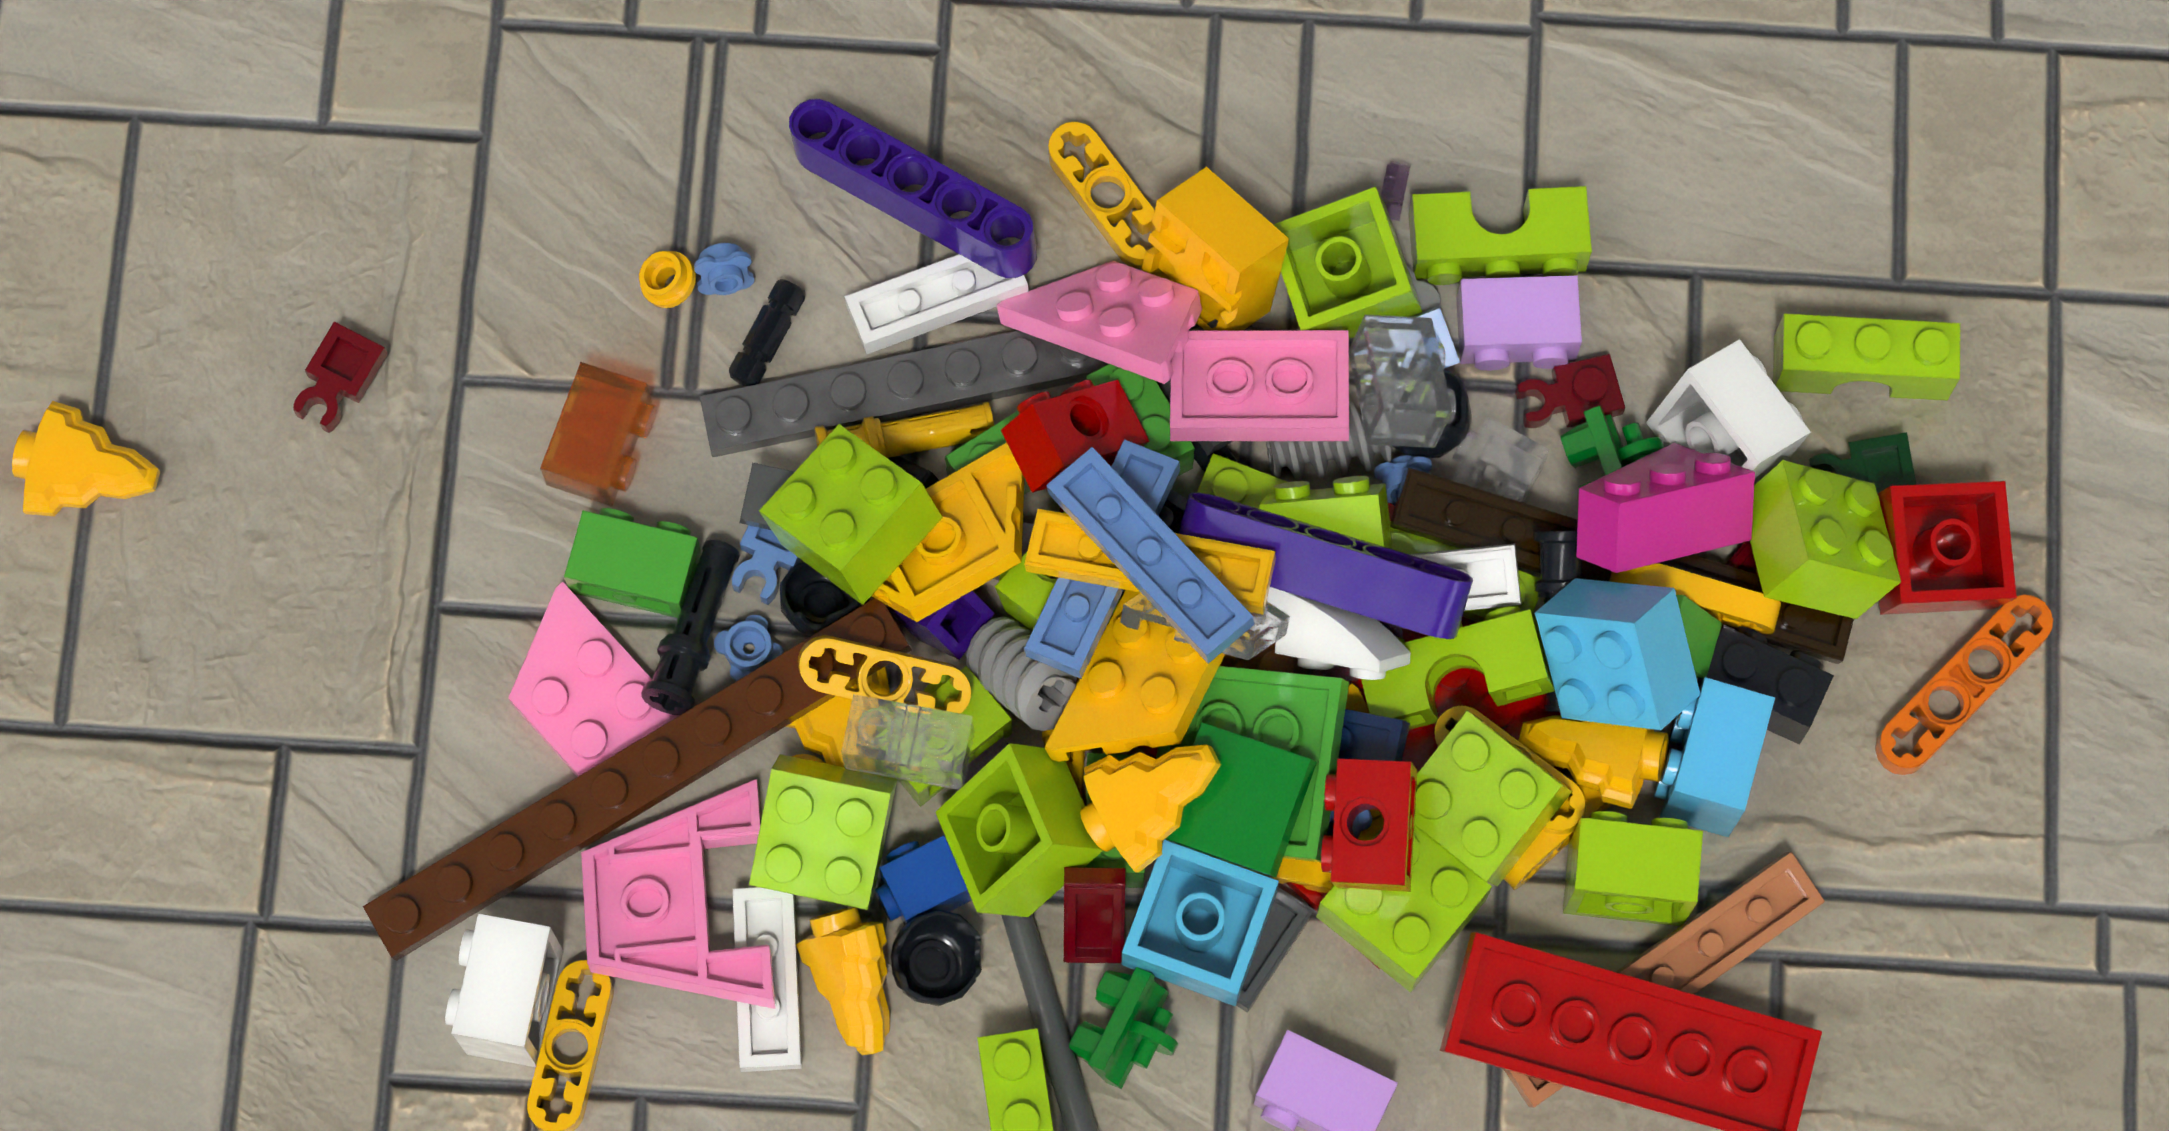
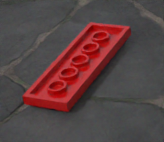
[1440,932,1822,1131]

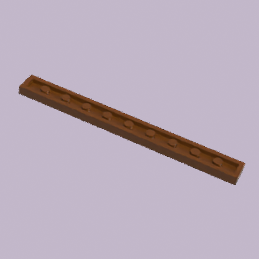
[363,598,912,961]

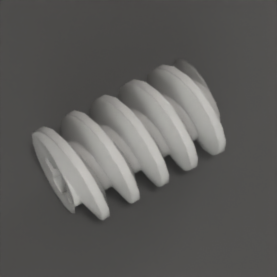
[1266,396,1391,481]
[966,617,1077,731]

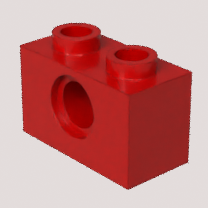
[1001,379,1150,493]
[1321,759,1417,892]

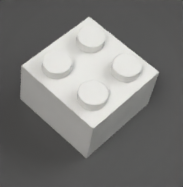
[1646,339,1811,485]
[445,914,563,1067]

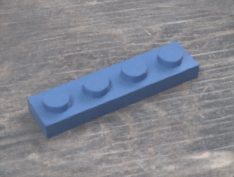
[1024,439,1180,679]
[1046,447,1255,664]

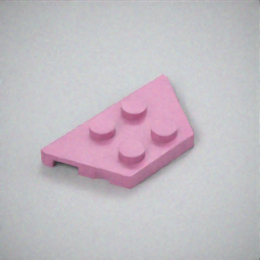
[997,261,1202,384]
[509,582,679,777]

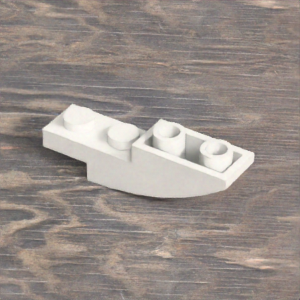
[1248,587,1411,680]

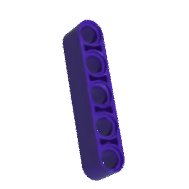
[789,99,1037,278]
[1178,493,1473,639]

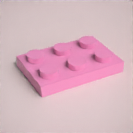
[1170,330,1349,441]

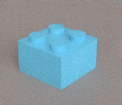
[1535,578,1700,730]
[1654,677,1775,837]
[1122,839,1279,1007]

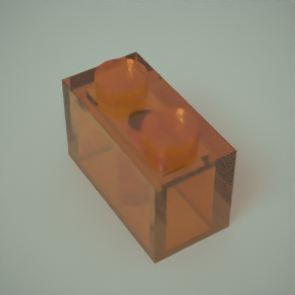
[540,362,657,506]

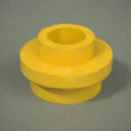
[639,251,696,308]

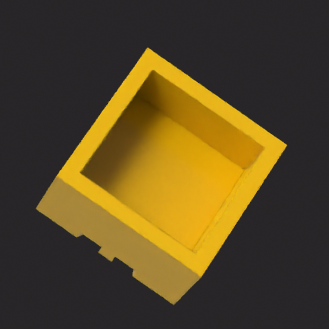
[1141,166,1289,331]

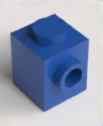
[875,835,972,925]

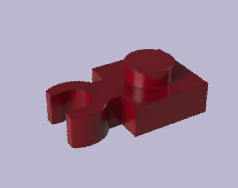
[293,322,388,433]
[1515,354,1625,428]

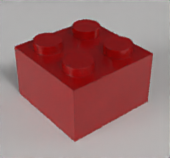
[1878,481,2017,615]

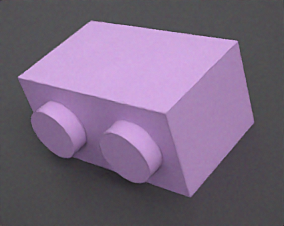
[1456,276,1582,371]
[1254,1030,1398,1131]

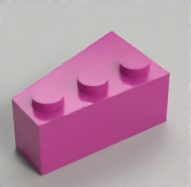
[1576,443,1755,573]

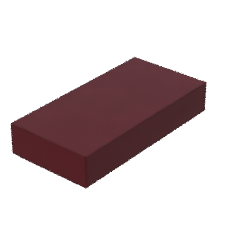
[1063,867,1126,963]

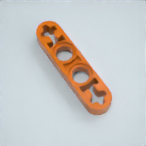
[1875,594,2053,775]

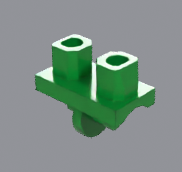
[1560,406,1665,488]
[1069,967,1179,1089]

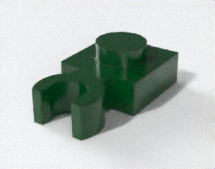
[1809,432,1916,494]

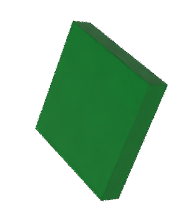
[1166,722,1317,878]

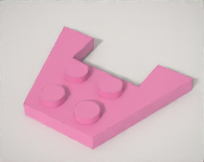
[581,779,776,1009]

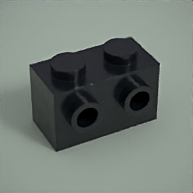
[1697,625,1834,745]

